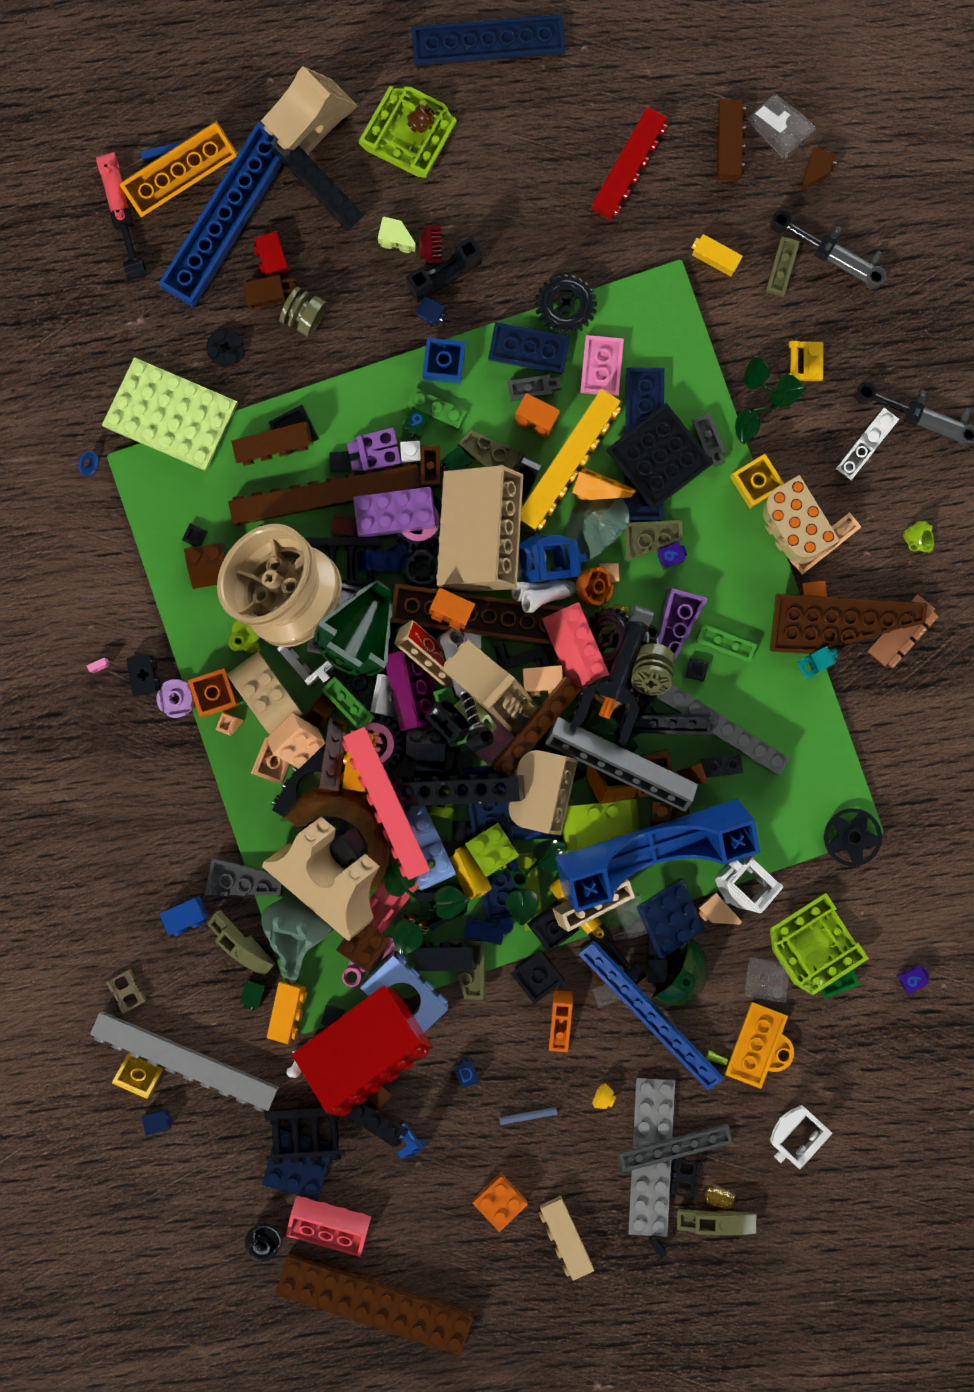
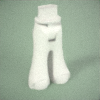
[511,579,576,613]

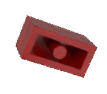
[253,231,289,275]

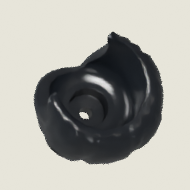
[245,1223,282,1262]

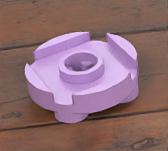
[157,679,195,718]

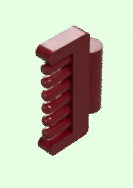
[418,225,443,265]

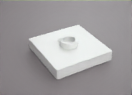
[370,674,397,718]

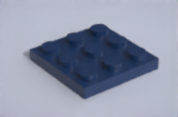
[636,879,705,958]
[262,1128,331,1200]

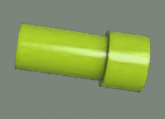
[705,1050,728,1066]

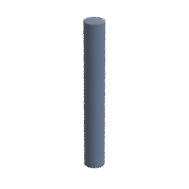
[499,1107,557,1125]

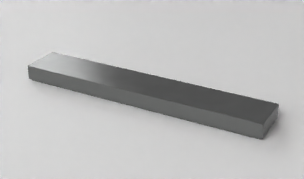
[617,1124,733,1173]

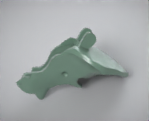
[565,498,630,560]
[261,895,333,984]

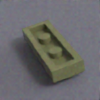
[765,236,800,297]

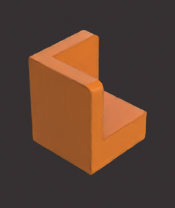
[802,581,827,596]

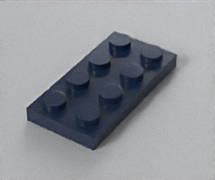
[488,322,570,375]

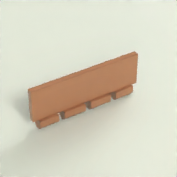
[867,594,938,668]

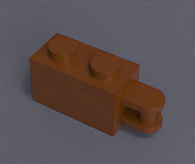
[242,274,297,309]

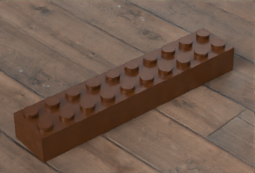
[390,584,588,646]
[275,1252,473,1356]

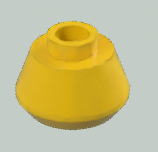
[592,1083,616,1109]

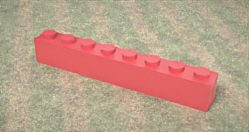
[341,726,430,880]

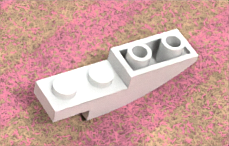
[836,408,899,480]

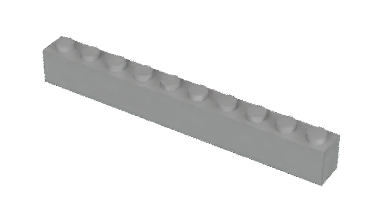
[90,1011,279,1112]

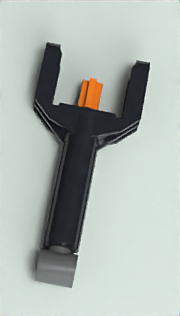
[570,604,654,745]

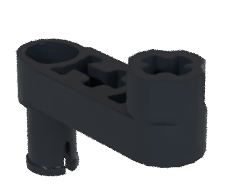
[492,640,554,670]

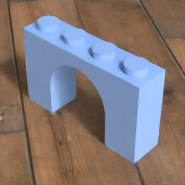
[360,951,448,1033]

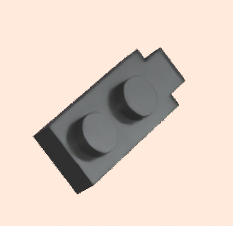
[508,375,561,401]
[692,413,726,467]

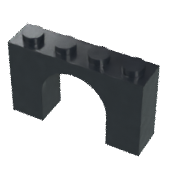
[406,236,482,303]
[271,748,345,829]

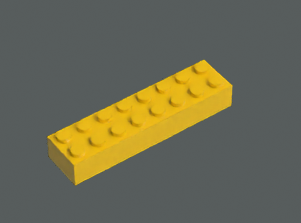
[520,389,621,533]

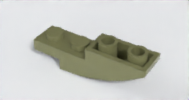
[207,910,276,976]
[677,1209,757,1235]

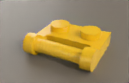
[789,341,823,381]

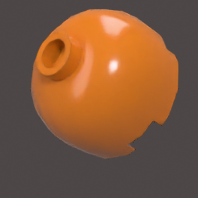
[575,567,614,606]

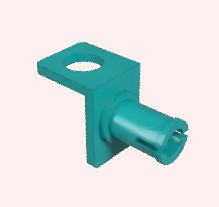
[797,647,838,679]

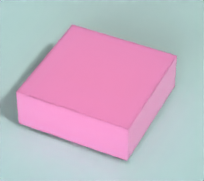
[87,658,110,673]

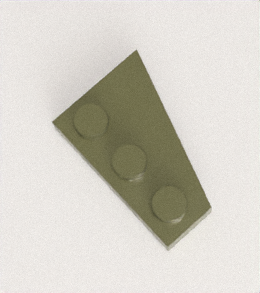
[457,430,526,469]
[624,520,683,562]
[446,940,486,1000]

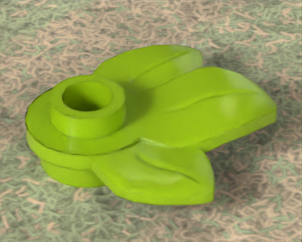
[228,621,262,654]

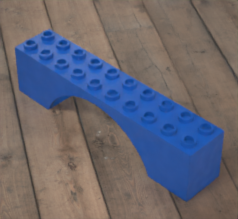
[555,799,760,912]

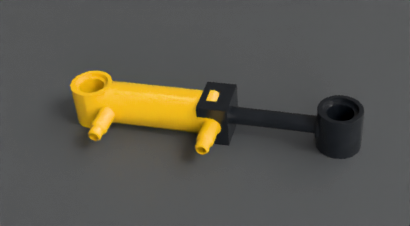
[548,878,647,985]

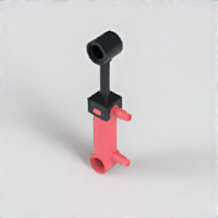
[96,152,147,280]

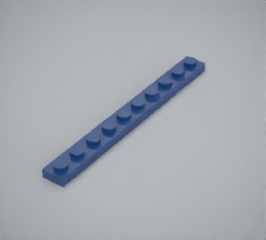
[578,940,723,1090]

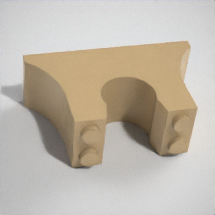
[261,66,358,155]
[442,640,539,736]
[262,817,380,941]

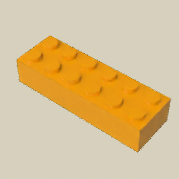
[119,120,238,217]

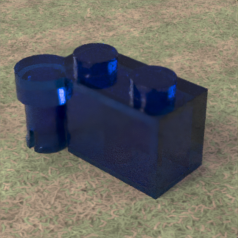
[357,544,409,573]
[463,916,513,945]

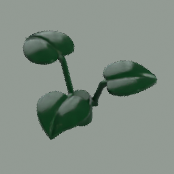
[735,357,807,444]
[491,840,568,925]
[384,864,470,956]

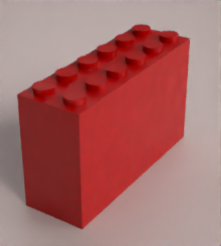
[291,985,433,1116]

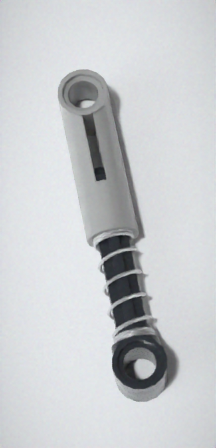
[437,628,494,752]

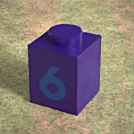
[656,542,687,570]
[897,965,929,994]

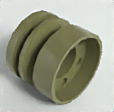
[279,287,327,338]
[631,643,675,695]

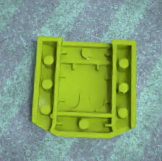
[359,86,457,178]
[562,798,640,853]
[770,893,869,995]

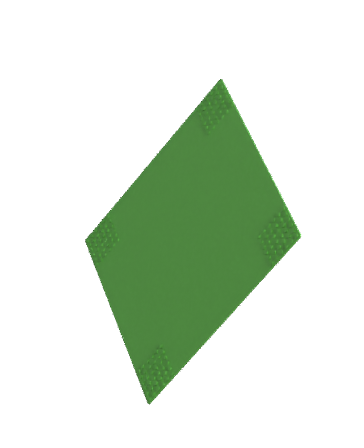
[107,260,883,1034]

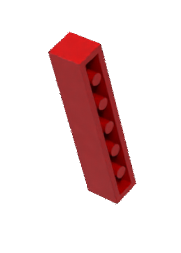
[591,106,668,220]

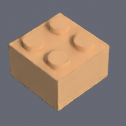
[522,665,563,697]
[266,713,325,769]

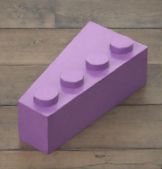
[657,588,708,659]

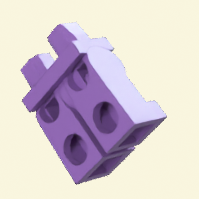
[347,427,402,472]

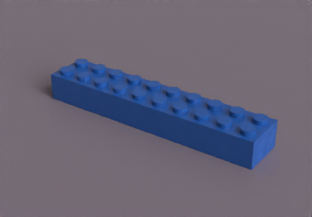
[158,122,283,308]

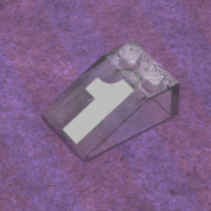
[747,94,816,161]

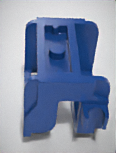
[518,532,587,583]

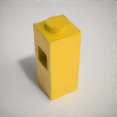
[691,234,743,277]
[449,847,492,900]

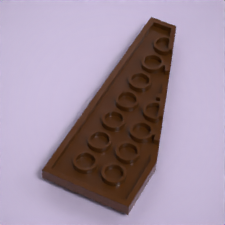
[769,593,928,654]

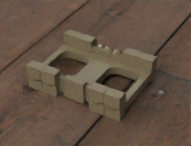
[106,969,147,1014]

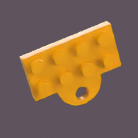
[724,1002,794,1089]

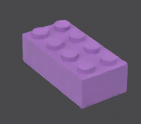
[353,487,437,538]

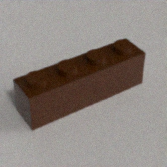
[717,99,746,180]
[231,422,314,466]

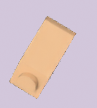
[697,892,742,925]

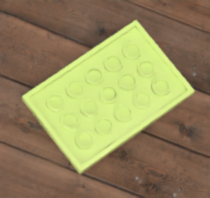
[102,357,238,471]

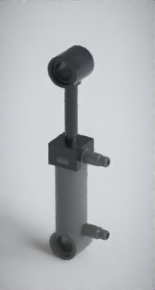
[770,209,887,289]
[854,382,974,446]

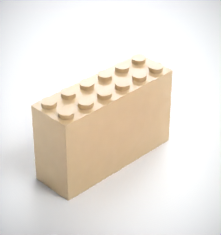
[436,465,523,592]

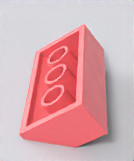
[542,602,609,687]
[286,1196,371,1257]

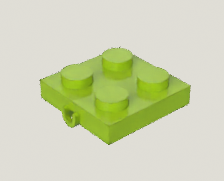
[465,823,519,878]

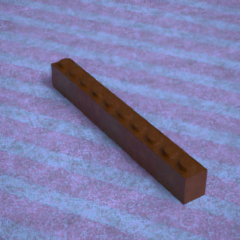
[228,462,422,526]

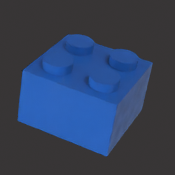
[423,338,465,384]
[159,897,209,937]

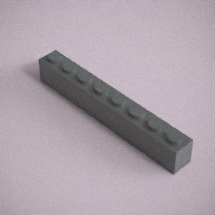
[656,684,790,775]
[545,717,698,812]

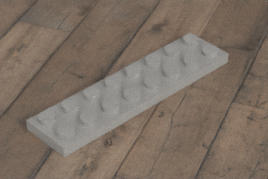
[628,1077,675,1237]

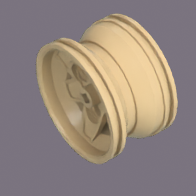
[217,524,342,647]

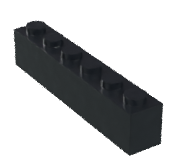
[267,137,364,231]

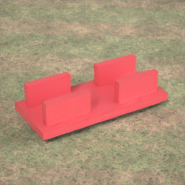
[369,861,418,934]

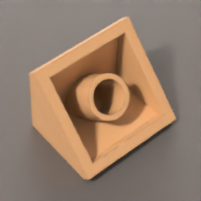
[251,737,290,784]

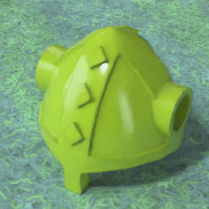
[903,521,934,553]

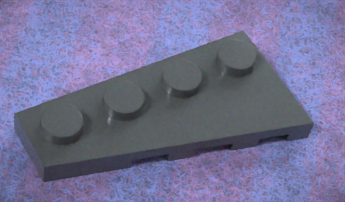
[204,858,284,896]

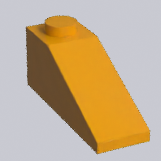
[572,468,636,500]

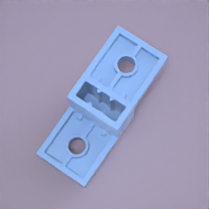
[402,787,456,891]

